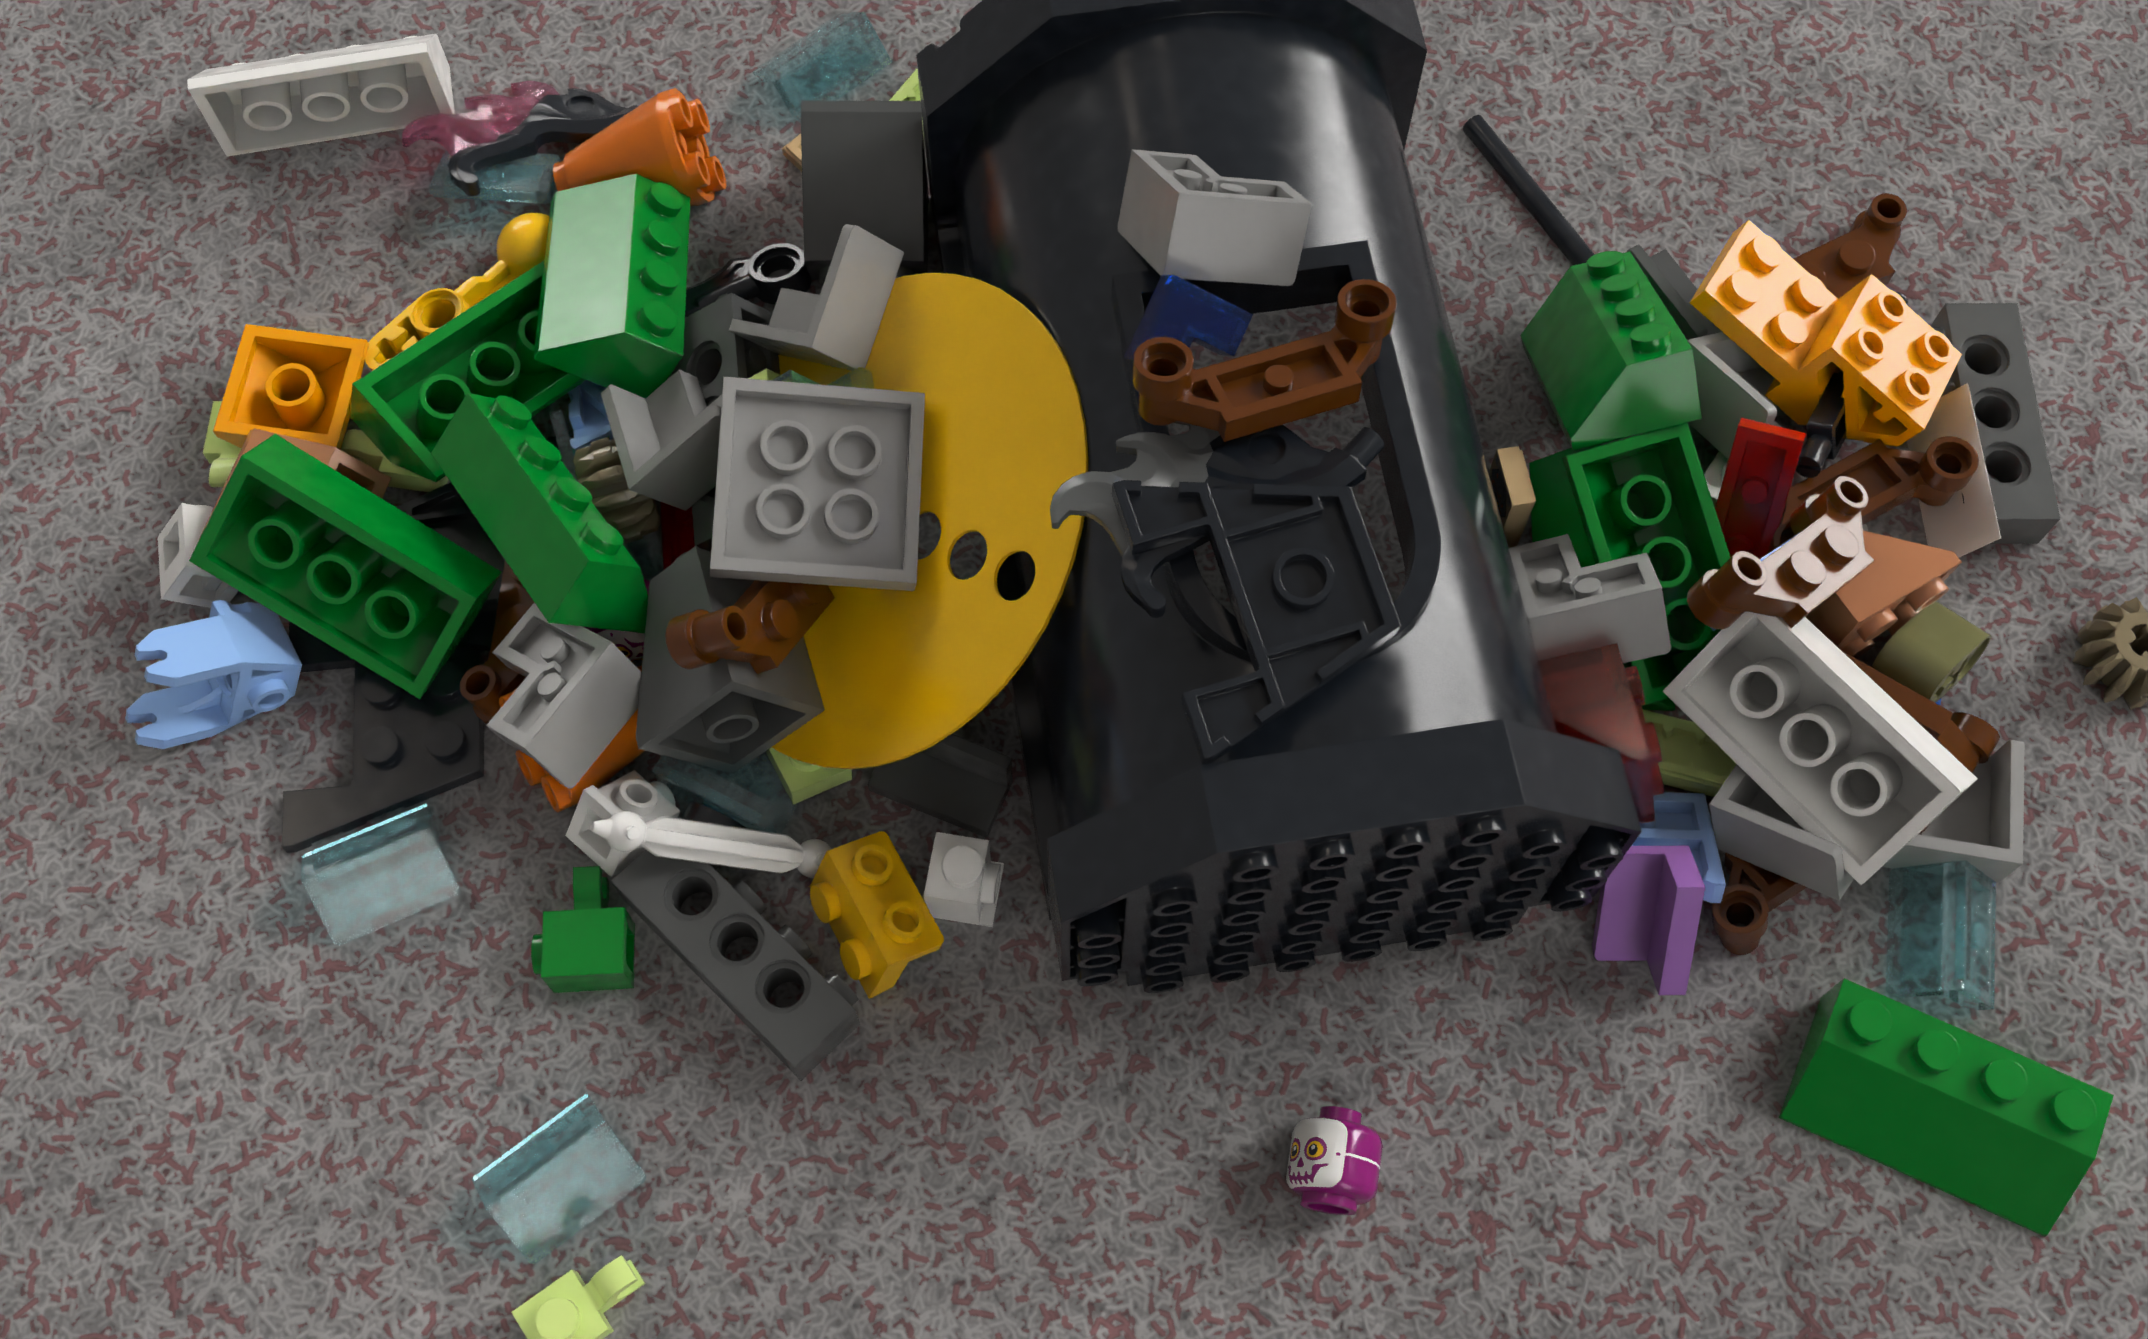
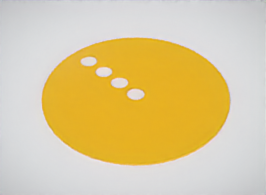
[772,273,1088,769]

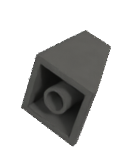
[801,100,929,286]
[636,546,825,774]

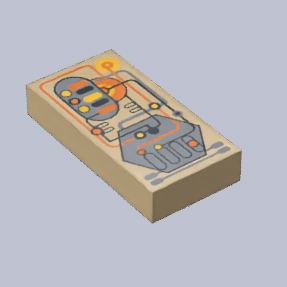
[1489,446,1536,548]

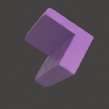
[1592,845,1705,995]

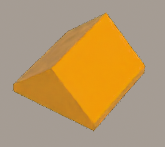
[213,324,369,450]

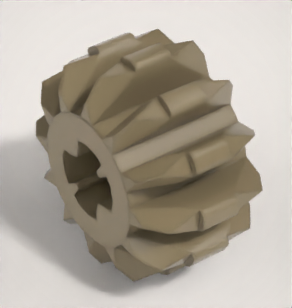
[573,436,661,544]
[2072,597,2148,710]

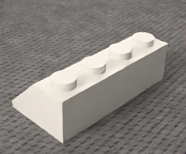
[187,34,455,157]
[1663,611,1978,885]

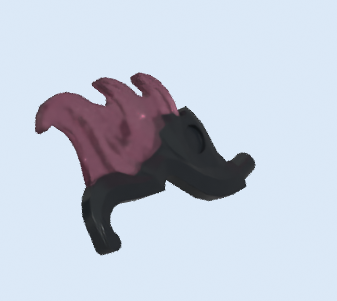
[402,81,638,197]

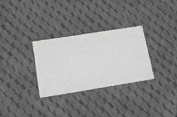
[1907,383,2001,558]

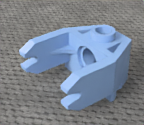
[125,600,302,749]

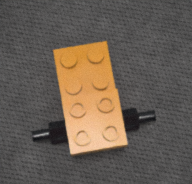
[1689,220,1962,478]

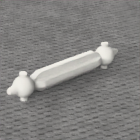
[591,811,831,878]

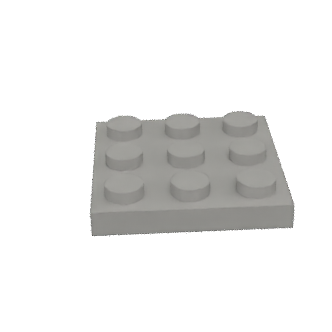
[710,377,925,591]

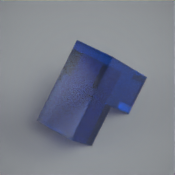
[1124,275,1253,362]

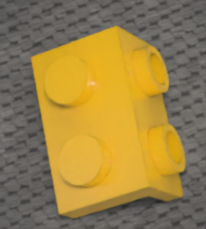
[809,831,944,999]

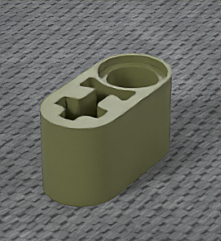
[1872,601,1991,703]

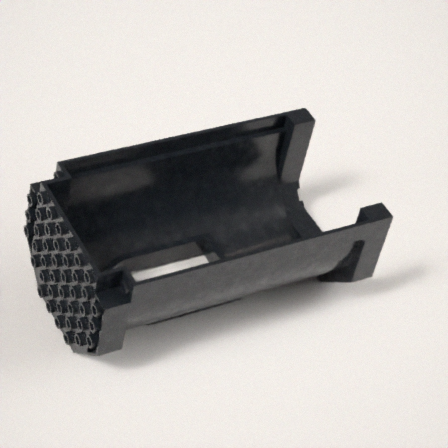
[916,0,1642,993]

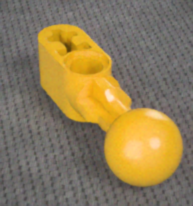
[364,213,549,371]

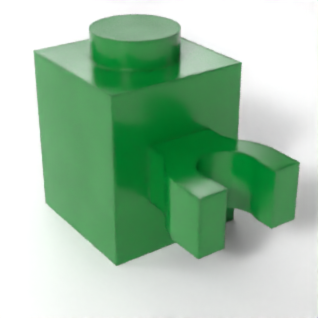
[531,866,635,993]

